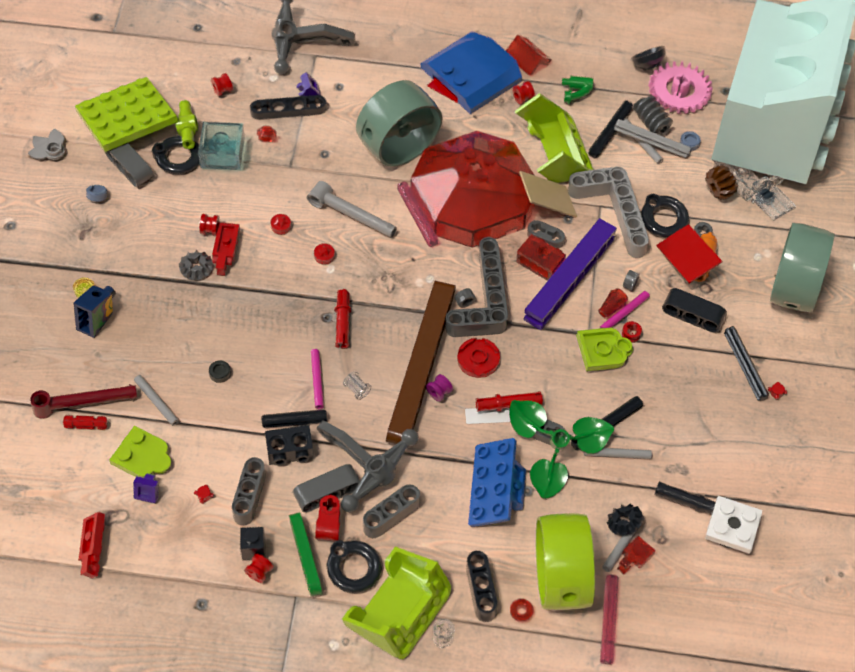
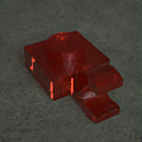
[617,536,656,575]

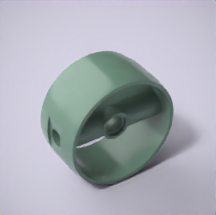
[356,80,443,167]
[770,222,835,313]

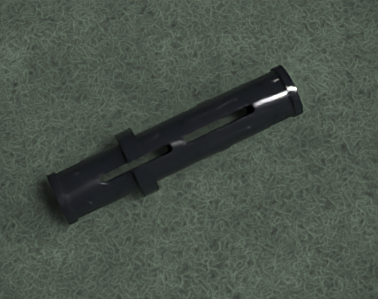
[654,481,716,515]

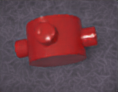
[768,382,787,400]
[194,484,214,504]

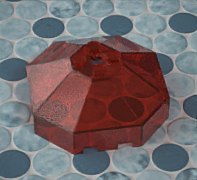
[410,130,535,248]

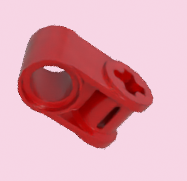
[315,495,340,541]

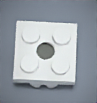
[705,496,763,554]

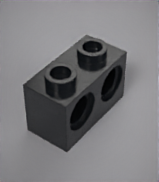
[265,425,314,466]

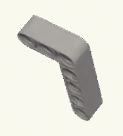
[568,167,649,258]

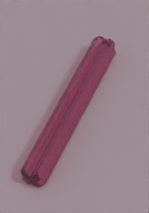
[397,181,438,247]
[600,574,619,665]

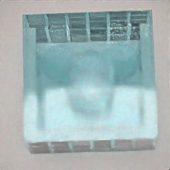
[198,122,245,170]

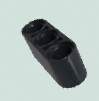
[662,288,727,332]
[466,550,497,622]

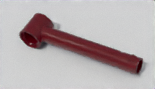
[30,384,137,419]

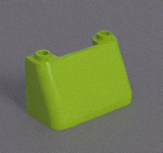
[342,547,451,659]

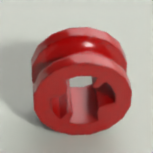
[622,321,642,343]

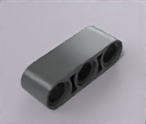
[105,143,154,187]
[232,457,266,526]
[293,464,360,512]
[363,484,420,538]

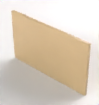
[519,171,577,218]

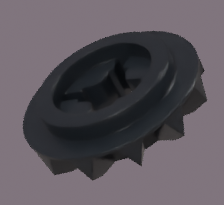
[607,503,644,536]

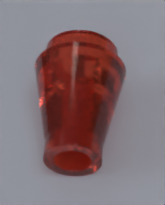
[598,288,628,319]

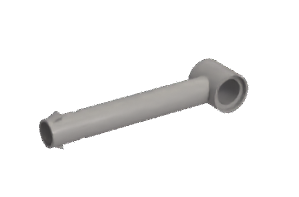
[307,181,397,238]

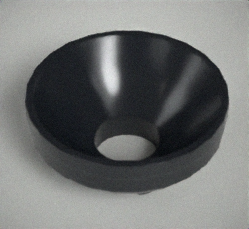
[631,46,666,70]

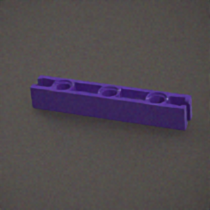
[523,218,617,330]

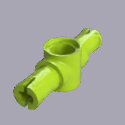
[175,100,199,149]

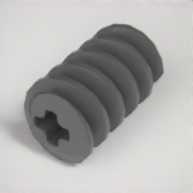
[633,96,673,136]

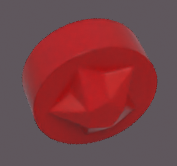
[270,214,291,235]
[314,243,335,265]

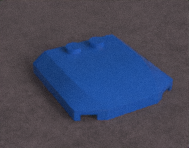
[421,32,522,114]

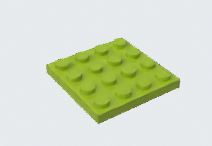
[75,77,178,152]

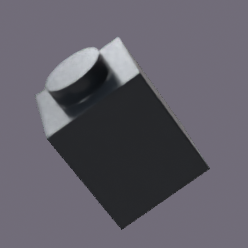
[240,527,265,561]

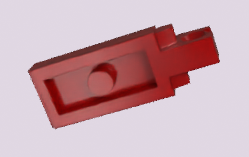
[212,222,240,276]
[78,512,105,579]

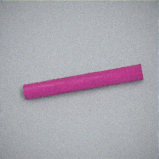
[600,291,650,328]
[311,349,324,409]

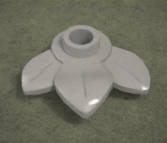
[28,129,65,160]

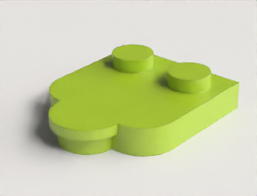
[576,328,633,371]
[109,425,171,478]

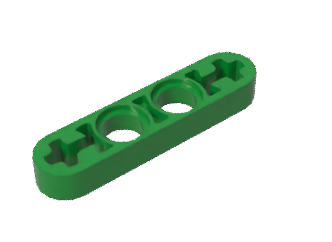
[289,512,322,597]

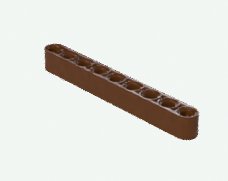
[386,280,456,448]

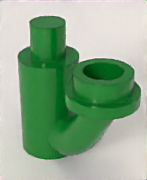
[561,76,594,104]

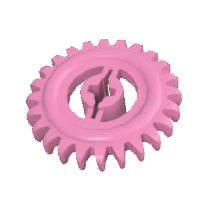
[648,61,713,114]

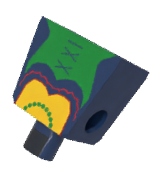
[73,285,116,338]

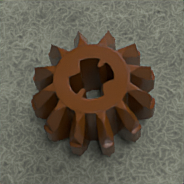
[705,164,738,200]

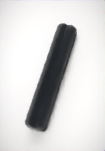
[261,409,327,428]

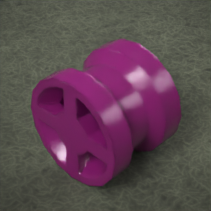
[426,374,453,402]

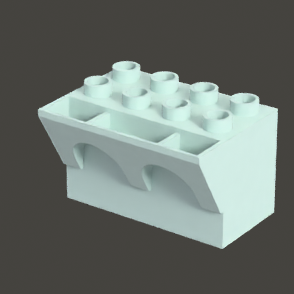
[711,0,855,184]

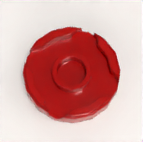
[457,338,500,378]

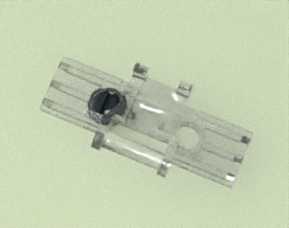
[713,160,796,221]

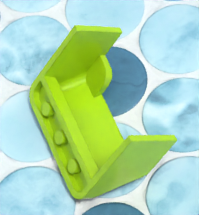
[515,93,594,183]

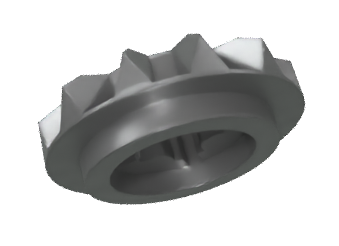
[179,250,213,280]

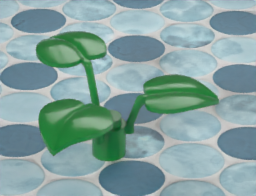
[509,400,614,499]

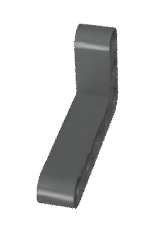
[445,237,508,337]

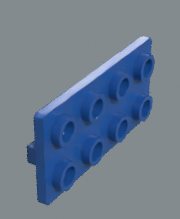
[468,438,526,527]

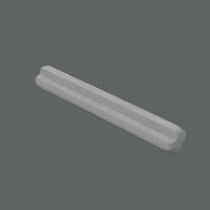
[614,119,690,158]

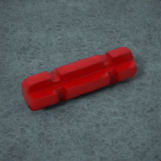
[63,415,108,429]

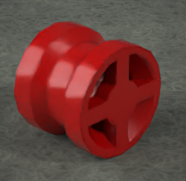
[211,73,233,96]
[512,81,535,105]
[199,213,220,236]
[244,554,274,583]

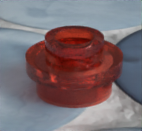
[257,126,277,142]
[510,598,533,622]

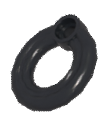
[152,136,202,175]
[641,194,689,238]
[326,540,382,593]

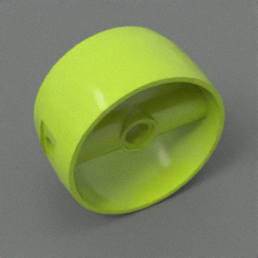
[536,513,595,610]

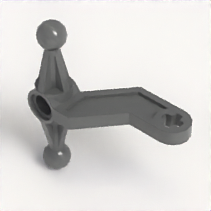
[271,0,356,74]
[316,421,419,512]

